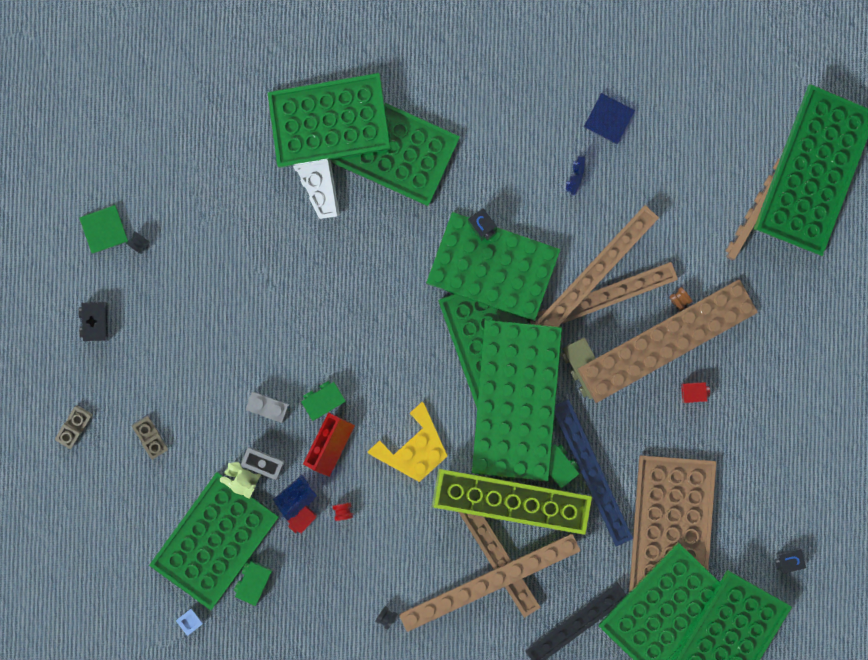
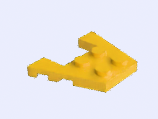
[367,402,447,482]

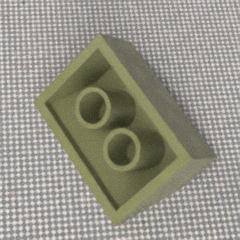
[561,337,596,399]

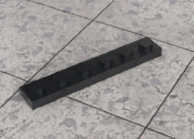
[525,582,626,660]

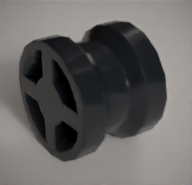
[126,231,150,254]
[375,606,398,630]

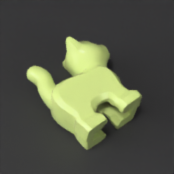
[220,462,261,499]

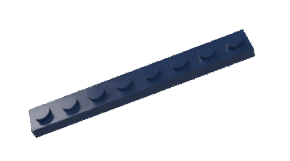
[555,399,633,547]

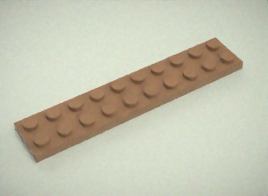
[577,279,758,403]

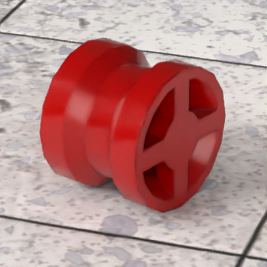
[332,502,354,521]

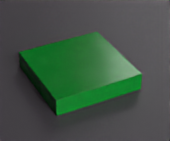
[79,205,128,254]

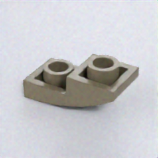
[55,405,93,450]
[132,415,168,460]

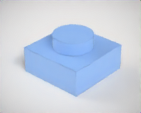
[176,608,203,636]

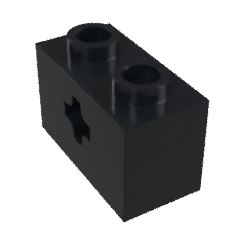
[78,302,109,342]

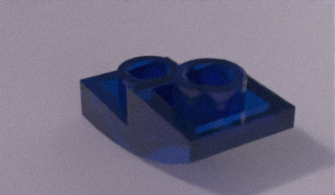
[566,156,585,197]

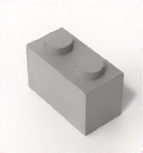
[246,392,290,423]
[240,447,285,480]

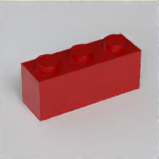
[303,412,355,477]

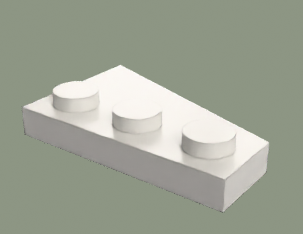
[293,159,340,219]

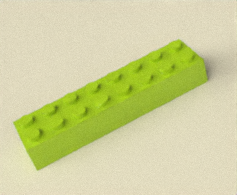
[431,469,592,535]

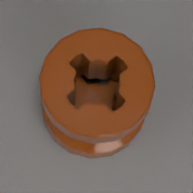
[669,287,693,311]

